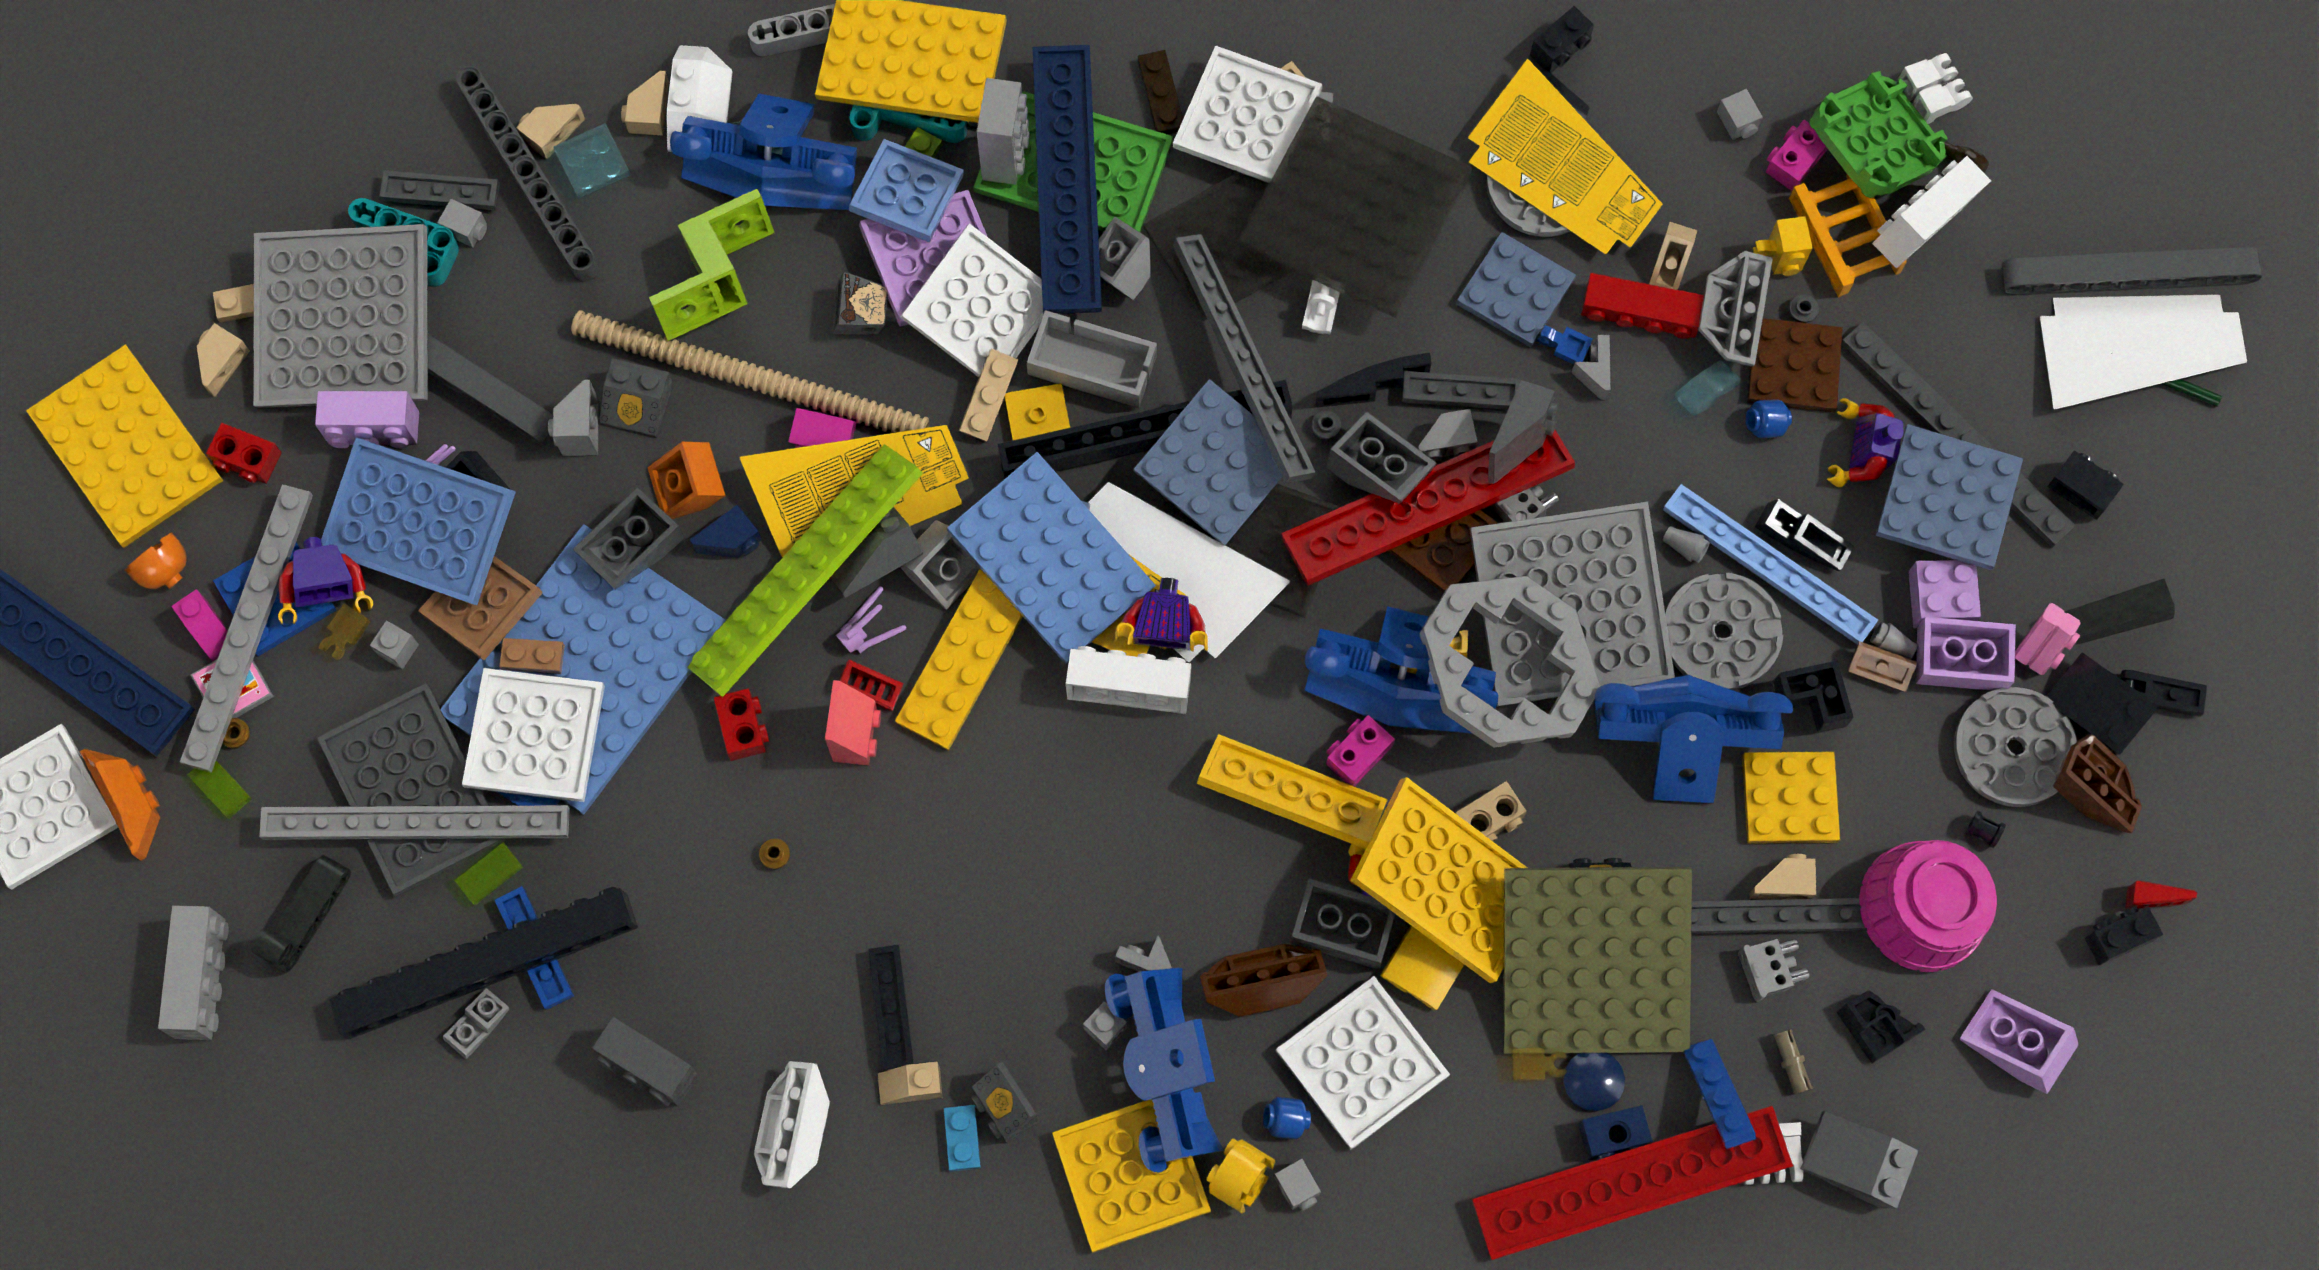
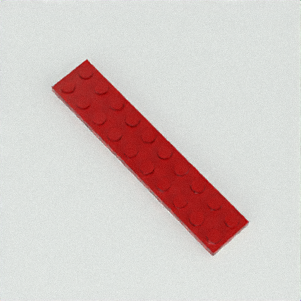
[1281,430,1575,586]
[1472,1106,1793,1260]

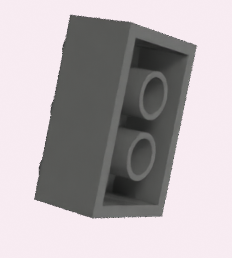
[1290,879,1395,970]
[592,1017,699,1107]

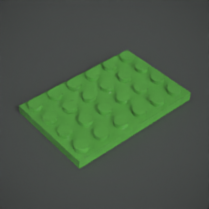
[973,91,1173,233]

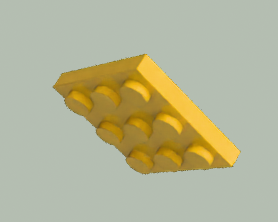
[1742,752,1840,844]

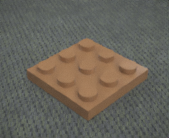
[418,556,543,660]

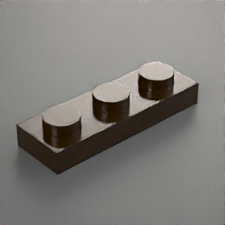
[1138,50,1183,134]

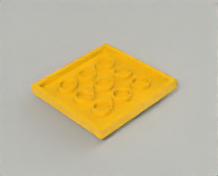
[1052,1100,1211,1253]

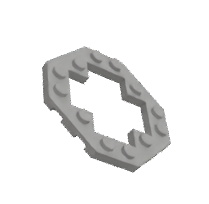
[1419,576,1600,748]

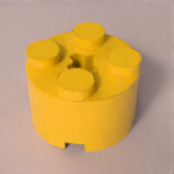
[1207,1138,1275,1213]

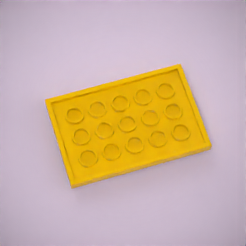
[815,0,1007,123]
[26,344,224,548]
[1350,777,1528,983]

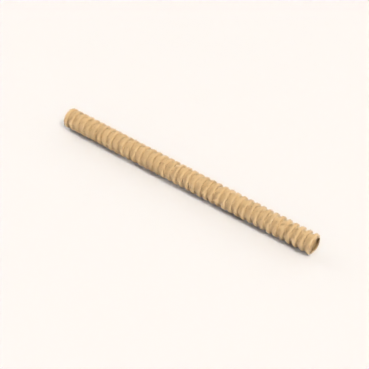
[571,310,930,433]

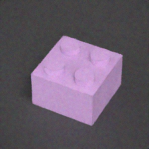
[1909,560,1981,628]

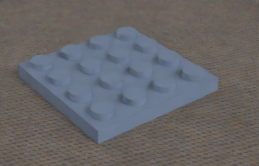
[1133,379,1282,546]
[1875,424,2023,570]

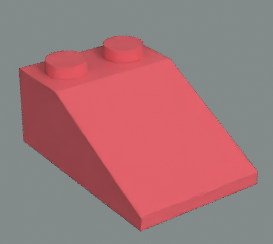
[825,680,881,766]

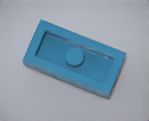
[944,1105,981,1172]

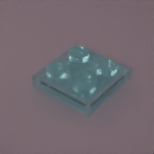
[553,123,630,199]

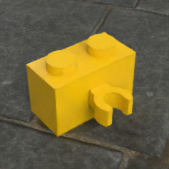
[1752,216,1813,276]

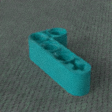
[849,105,968,143]
[348,198,459,287]

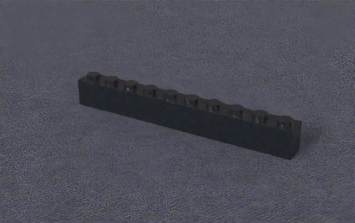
[998,380,1293,478]
[330,887,638,1039]

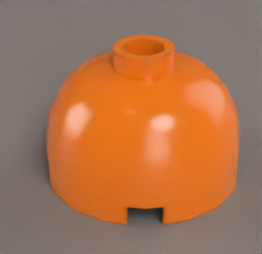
[124,532,187,589]

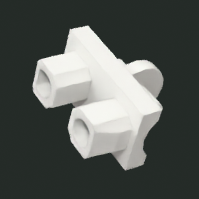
[1302,278,1342,335]

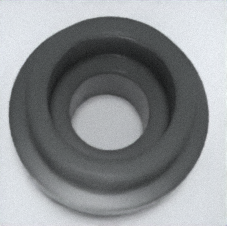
[1789,294,1819,323]
[1312,411,1341,440]

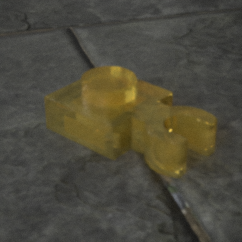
[319,603,371,660]
[1512,1048,1567,1081]

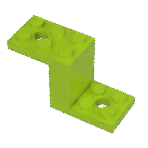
[649,189,775,341]

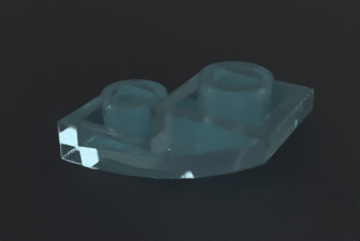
[1674,360,1741,416]

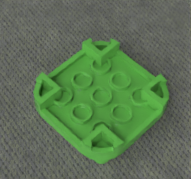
[1809,71,1948,198]

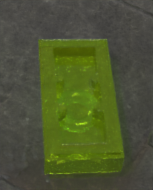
[187,760,252,819]
[454,842,523,906]

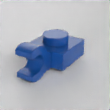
[1537,325,1593,365]

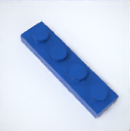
[495,886,574,1010]
[1684,1039,1756,1149]

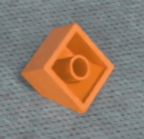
[647,441,726,519]

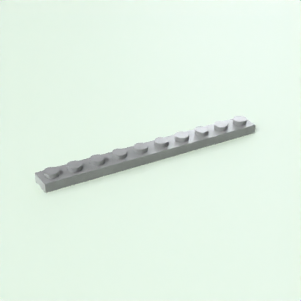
[180,484,313,773]
[259,805,570,840]

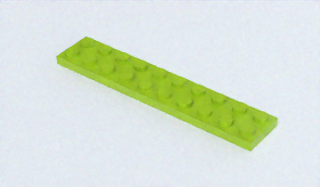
[687,444,923,697]

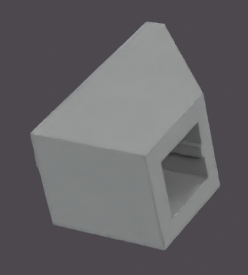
[1418,409,1478,462]

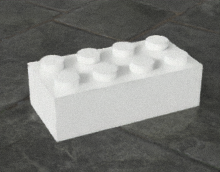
[1872,156,1991,269]
[1066,646,1191,714]

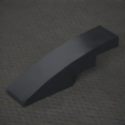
[1316,352,1432,408]

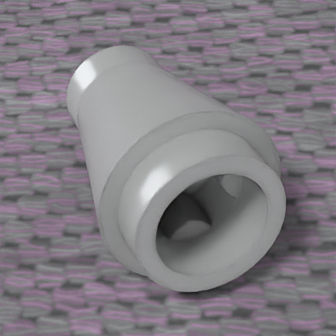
[1663,526,1710,563]
[1870,622,1918,659]

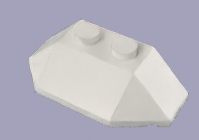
[667,45,733,152]
[754,1061,830,1188]

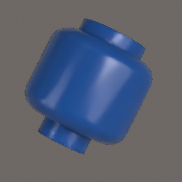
[1746,399,1792,439]
[1263,1097,1311,1139]

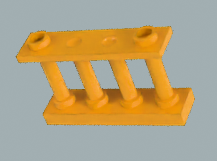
[1789,174,1907,297]

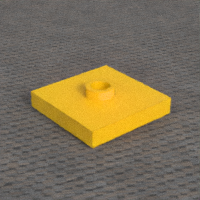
[1004,383,1070,440]

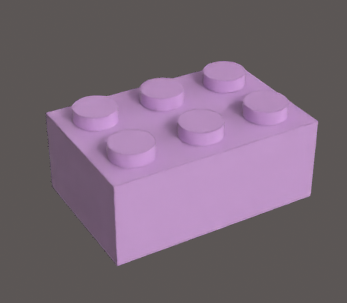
[315,391,419,448]
[1916,617,2016,691]

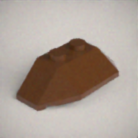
[2053,734,2142,833]
[1200,944,1327,1017]

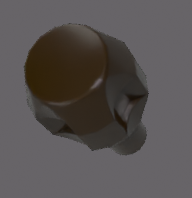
[1944,141,1989,173]

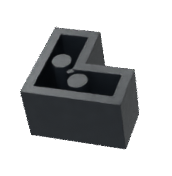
[1773,660,1854,733]

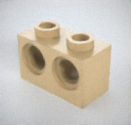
[1456,781,1527,842]

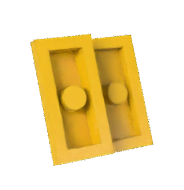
[1380,925,1464,1010]

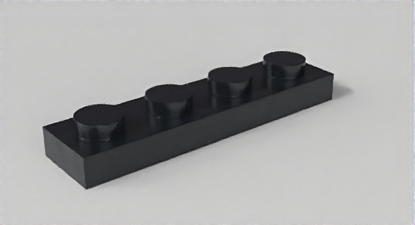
[868,945,914,1072]

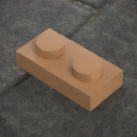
[499,638,565,674]
[1848,641,1917,692]

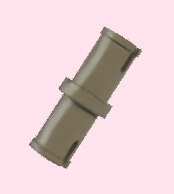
[1773,1029,1813,1095]

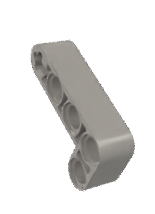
[748,4,835,57]

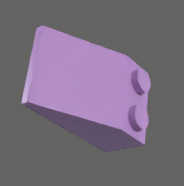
[1960,989,2079,1094]

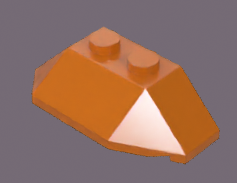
[79,749,160,861]

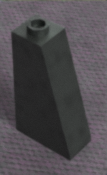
[2064,578,2175,645]

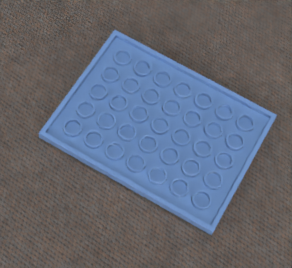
[441,524,726,815]

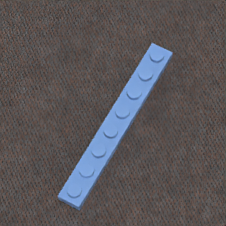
[1663,484,1878,645]

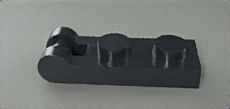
[2120,670,2207,717]

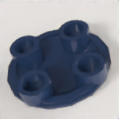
[1563,1053,1625,1111]

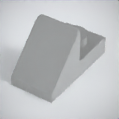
[1572,335,1611,400]
[1115,935,1172,972]

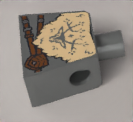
[832,272,898,335]

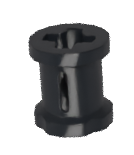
[1965,811,2006,848]

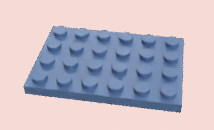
[321,437,516,605]
[947,452,1156,664]

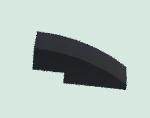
[1755,499,1854,571]

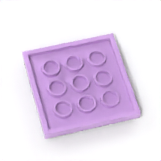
[859,190,988,327]

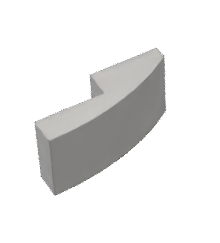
[443,988,509,1059]

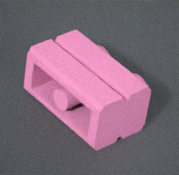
[2015,603,2081,675]

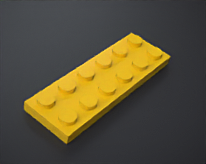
[895,568,1023,751]
[1197,734,1388,849]

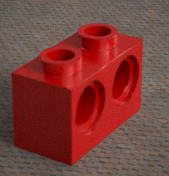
[206,422,282,484]
[714,688,769,761]

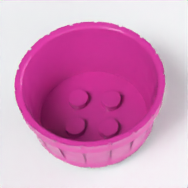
[1859,840,1997,972]

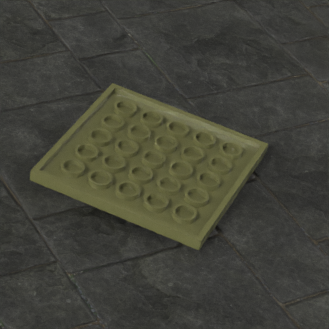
[1503,867,1692,1054]

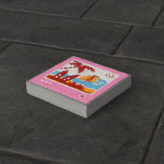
[191,660,274,718]

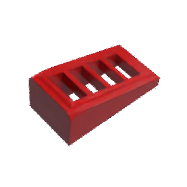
[838,660,904,711]
[2125,880,2197,909]

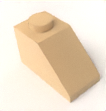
[621,71,669,136]
[516,104,585,160]
[1649,222,1697,290]
[197,323,250,397]
[1749,854,1816,900]
[878,1062,943,1105]

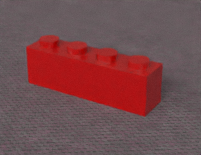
[1581,273,1704,339]

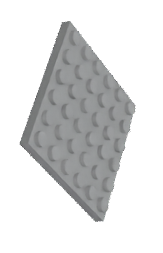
[253,224,428,408]
[1469,502,1675,706]

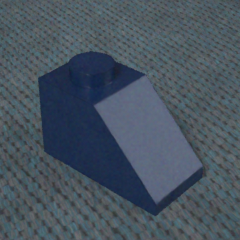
[690,505,762,558]

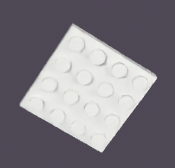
[1173,46,1322,187]
[900,223,1043,377]
[462,668,605,802]
[0,724,118,890]
[1276,976,1450,1150]

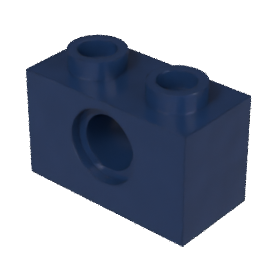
[1579,1105,1653,1160]

